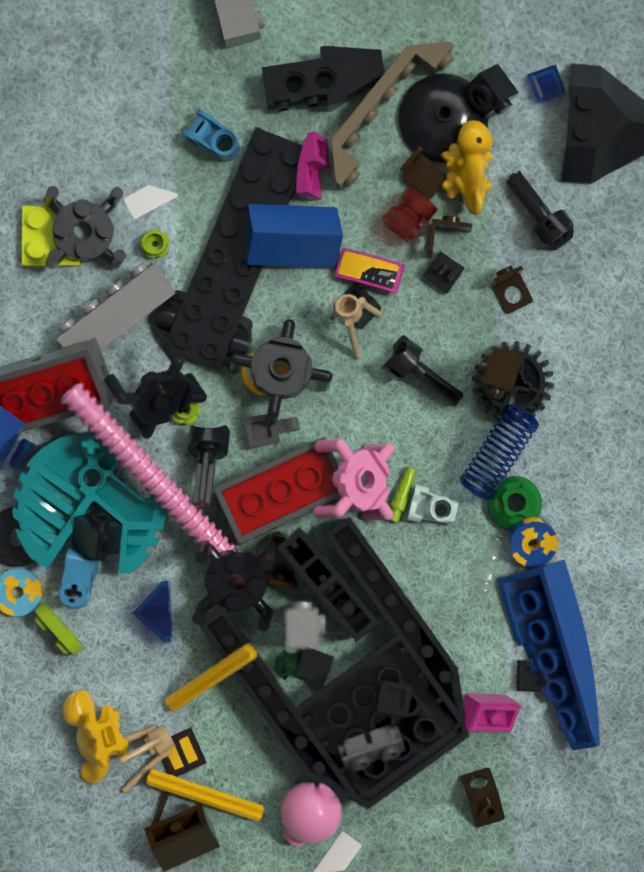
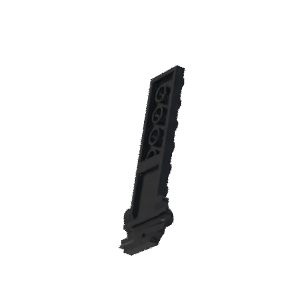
[154,126,303,371]

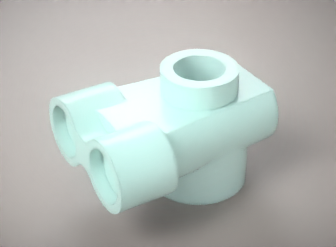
[407,484,459,524]

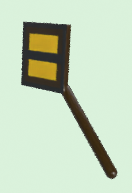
[151,727,207,825]

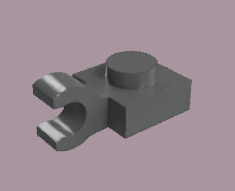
[244,414,300,449]

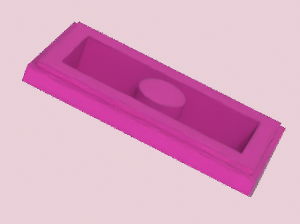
[464,693,521,732]

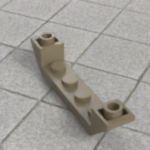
[331,41,454,191]

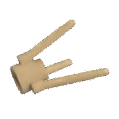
[332,294,382,359]
[119,724,175,793]

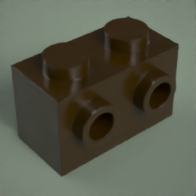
[475,346,523,400]
[144,803,220,872]

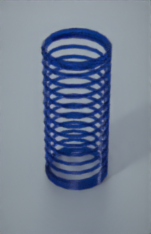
[459,404,539,500]

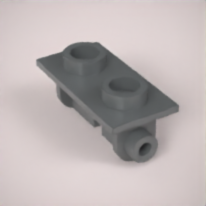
[338,725,406,771]

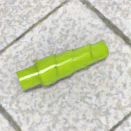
[389,467,417,523]

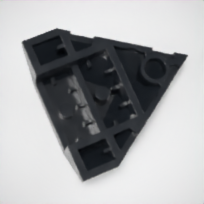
[560,63,644,185]

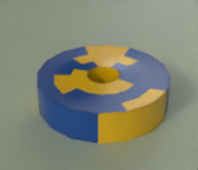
[508,517,558,567]

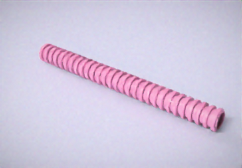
[61,383,245,586]

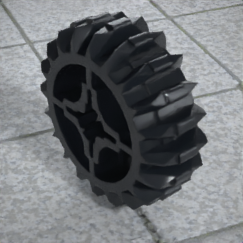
[472,341,554,423]

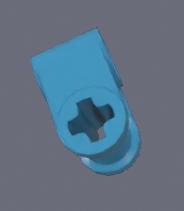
[181,109,240,162]
[59,548,99,609]

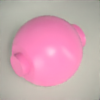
[280,781,342,847]

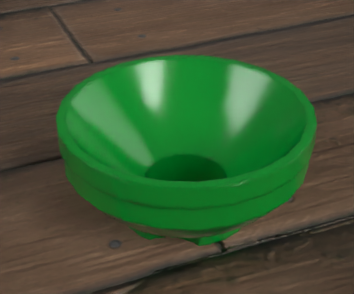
[487,476,542,531]

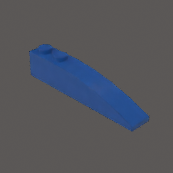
[497,560,600,751]

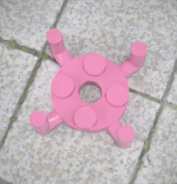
[313,439,394,521]

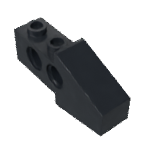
[262,46,385,112]
[276,527,380,642]

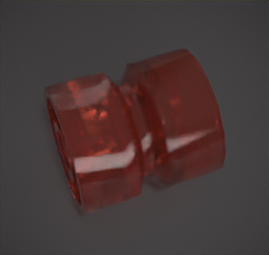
[381,186,438,243]

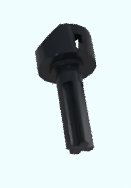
[506,171,574,251]
[380,335,464,407]
[187,425,230,509]

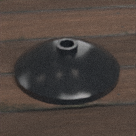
[399,73,489,163]

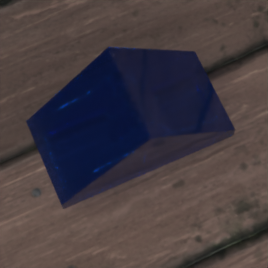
[133,581,173,643]

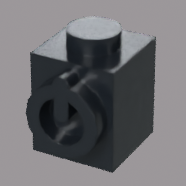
[463,64,519,118]
[71,511,122,562]

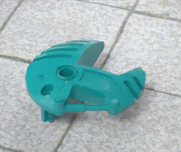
[13,432,166,574]

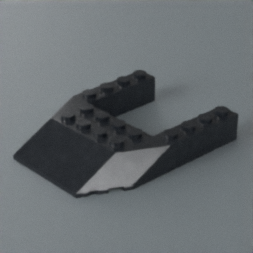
[199,516,469,810]

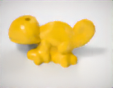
[441,120,493,216]
[63,690,129,784]

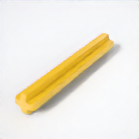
[165,643,257,712]
[146,769,264,822]

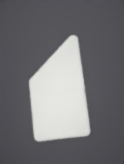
[124,185,178,219]
[314,832,361,872]

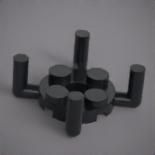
[43,186,126,269]
[228,319,333,426]
[104,338,207,439]
[192,540,277,631]

